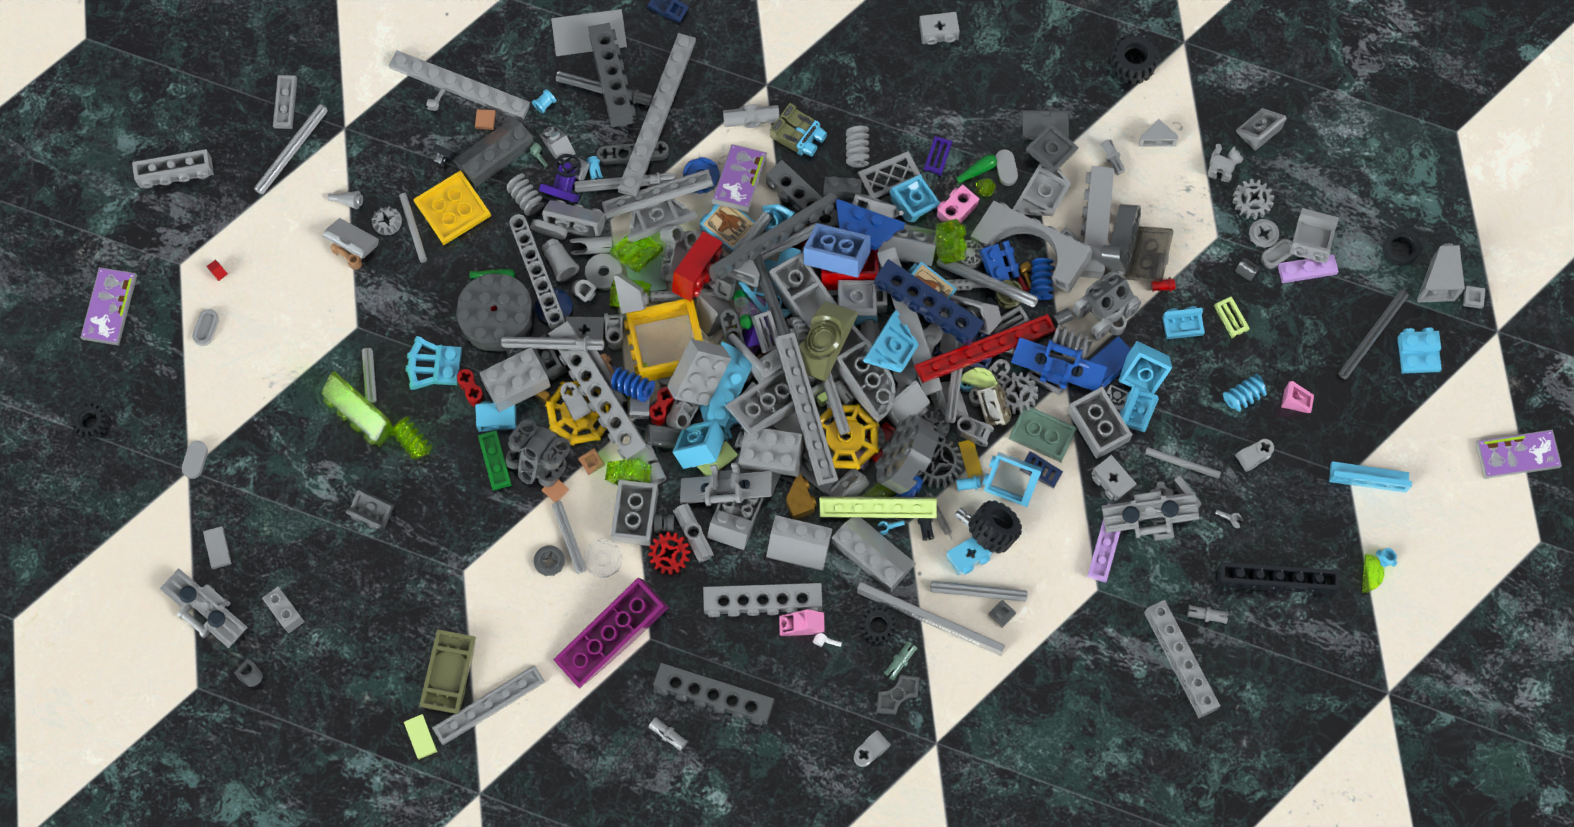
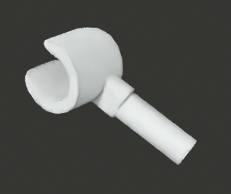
[813,633,842,647]

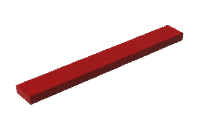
[914,314,1056,384]

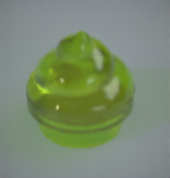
[976,178,995,197]

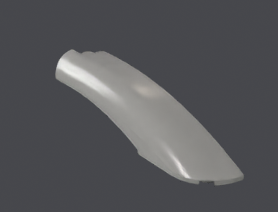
[768,253,895,422]

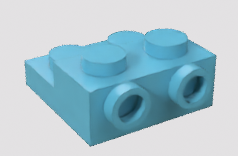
[1398,328,1442,373]

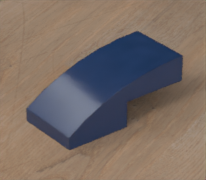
[647,0,689,23]

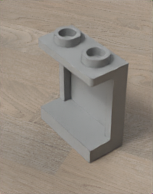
[1289,208,1339,263]

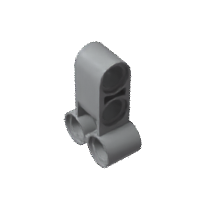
[660,225,699,282]

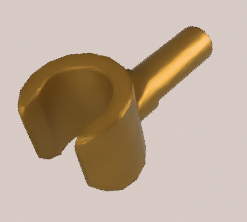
[1019,262,1032,289]

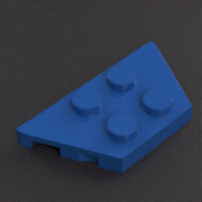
[836,199,905,250]

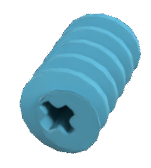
[1223,374,1267,412]

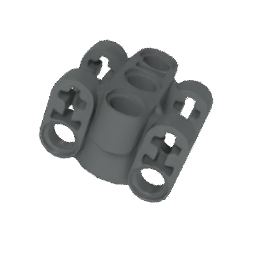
[505,420,570,487]

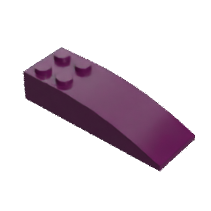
[553,578,669,689]

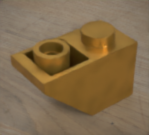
[786,473,817,520]

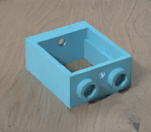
[982,452,1042,507]

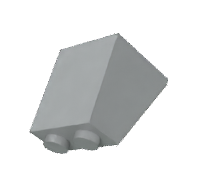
[1417,243,1465,302]

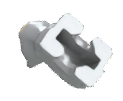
[1208,144,1243,183]

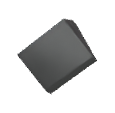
[1235,258,1260,282]

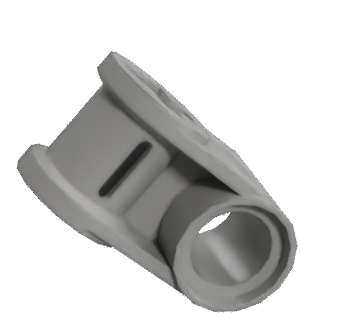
[604,312,624,350]
[560,382,591,421]
[666,399,699,429]
[955,416,994,447]
[1235,439,1274,472]
[854,730,891,767]

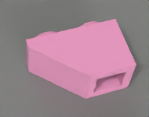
[779,609,824,636]

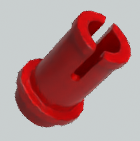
[1151,277,1175,292]

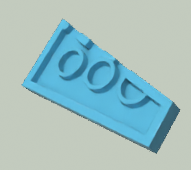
[707,341,753,427]

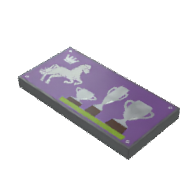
[712,144,767,212]
[80,267,137,346]
[1476,430,1562,479]

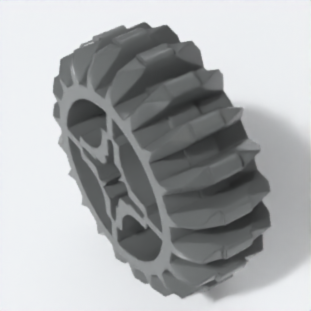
[917,438,963,489]

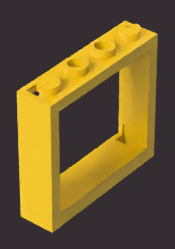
[624,299,703,381]

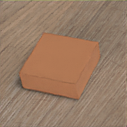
[475,109,496,130]
[578,448,605,475]
[542,479,569,503]

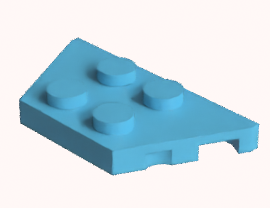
[863,310,919,372]

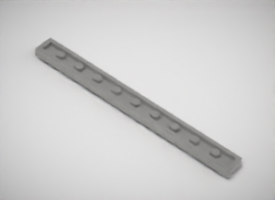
[618,33,696,197]

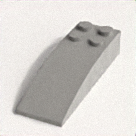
[725,368,839,435]

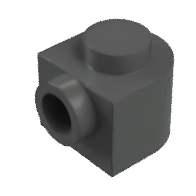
[234,658,263,687]

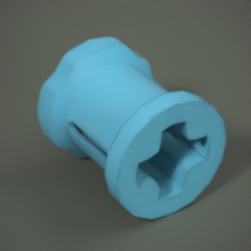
[532,89,557,114]

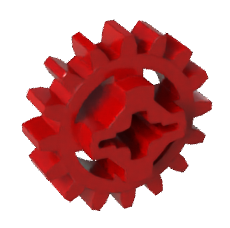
[648,532,691,574]

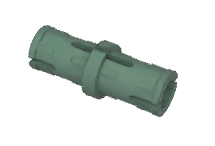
[884,641,917,680]

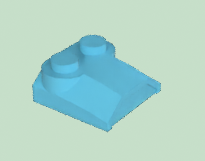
[889,174,941,222]

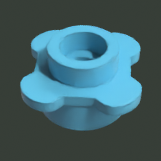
[1376,548,1397,567]

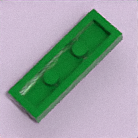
[478,430,512,491]

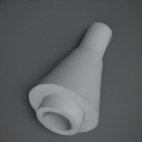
[328,191,363,209]

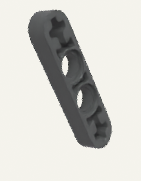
[597,141,669,165]

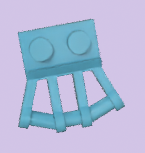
[405,336,462,390]

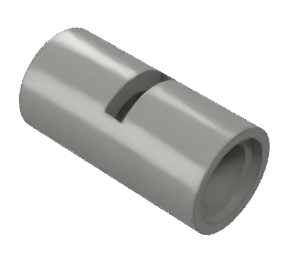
[637,445,666,485]

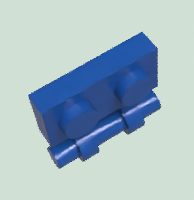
[979,240,1020,281]

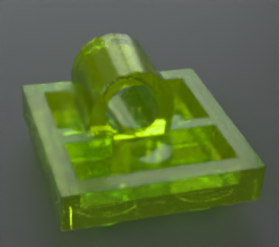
[610,233,663,273]

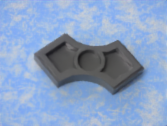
[876,675,920,715]

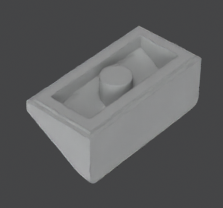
[826,469,869,497]

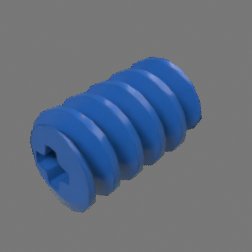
[1030,258,1055,300]
[611,367,655,402]

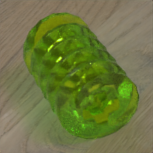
[391,416,432,460]

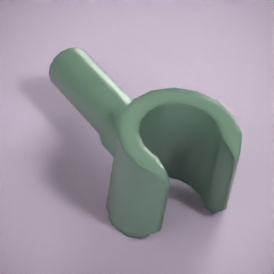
[530,143,548,168]

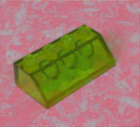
[321,371,395,447]

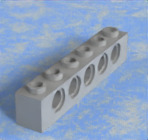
[703,583,822,617]
[1144,600,1220,718]

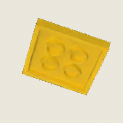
[413,170,491,245]

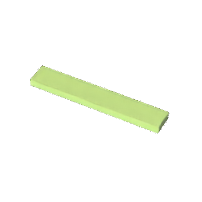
[820,496,937,518]

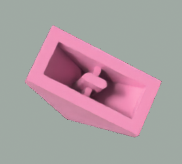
[1281,381,1314,413]

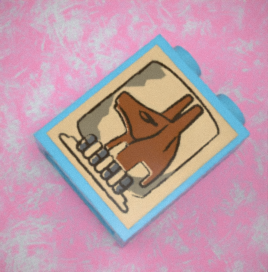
[700,204,755,254]
[908,262,957,307]

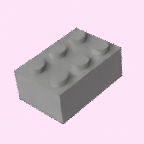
[667,339,731,406]
[479,347,551,412]
[1067,387,1132,459]
[738,429,805,477]
[611,480,659,546]

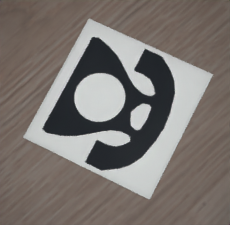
[1107,385,1128,410]

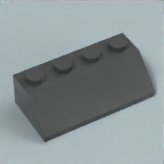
[453,117,534,188]

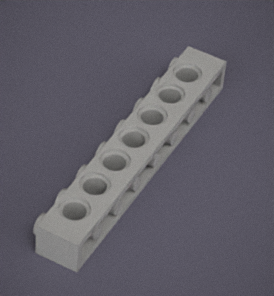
[548,321,650,463]

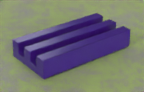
[924,136,952,176]

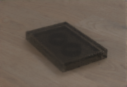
[1124,226,1174,282]

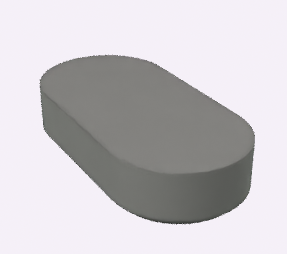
[996,149,1018,186]
[530,219,568,240]
[1261,239,1293,269]
[192,309,219,346]
[182,440,208,479]

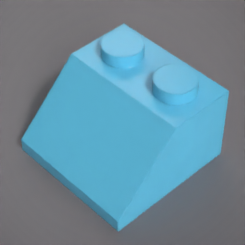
[1119,341,1172,394]

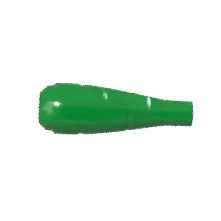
[956,154,997,184]
[469,269,516,279]

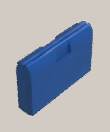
[1089,336,1131,388]

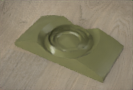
[799,301,859,382]
[419,629,476,714]

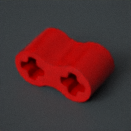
[457,369,485,407]
[649,387,675,426]

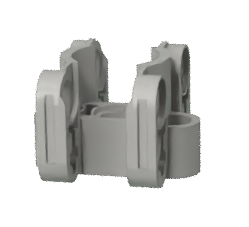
[1072,273,1141,341]

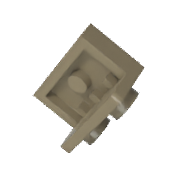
[976,384,1011,426]

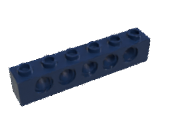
[873,259,984,346]

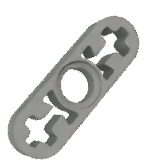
[969,359,1010,406]

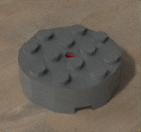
[456,274,534,351]
[875,414,939,494]

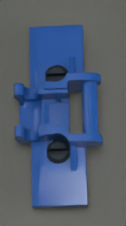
[1011,337,1107,391]

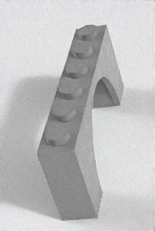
[971,201,1093,293]

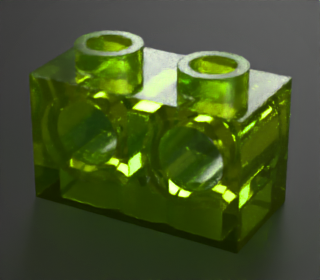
[936,218,967,265]
[605,459,652,486]

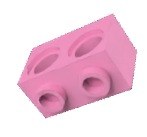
[937,184,979,231]

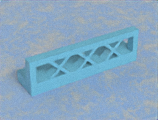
[1329,462,1412,493]

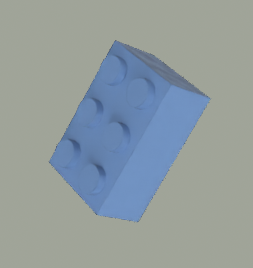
[804,223,870,278]

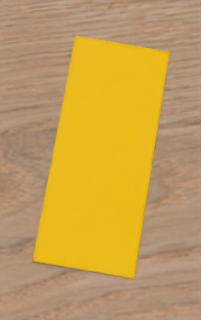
[958,440,983,478]

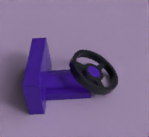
[539,154,581,202]

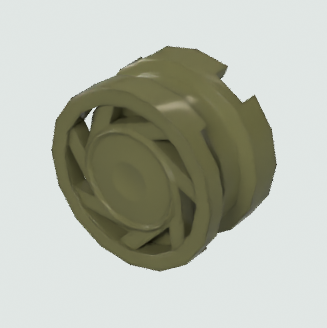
[995,279,1022,309]

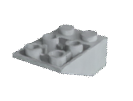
[707,493,764,550]

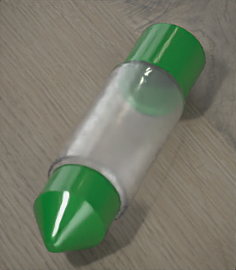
[733,290,753,329]

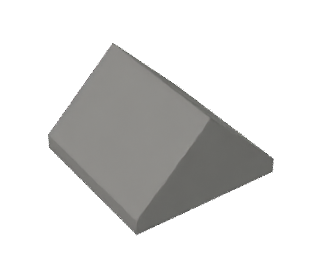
[1236,108,1287,151]

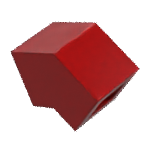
[206,259,228,281]

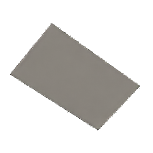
[551,9,627,56]

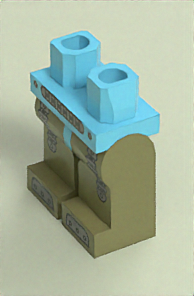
[770,103,827,157]

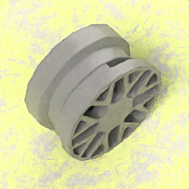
[957,240,983,269]

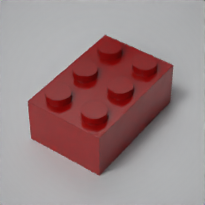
[671,231,723,302]
[821,249,879,290]

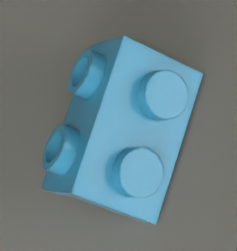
[1162,306,1205,339]
[1119,386,1159,432]

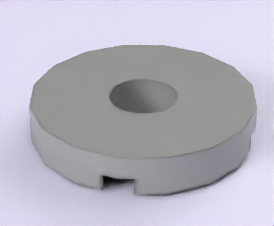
[585,253,623,291]

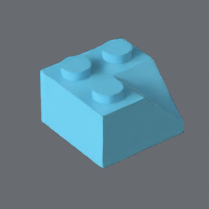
[673,419,726,469]

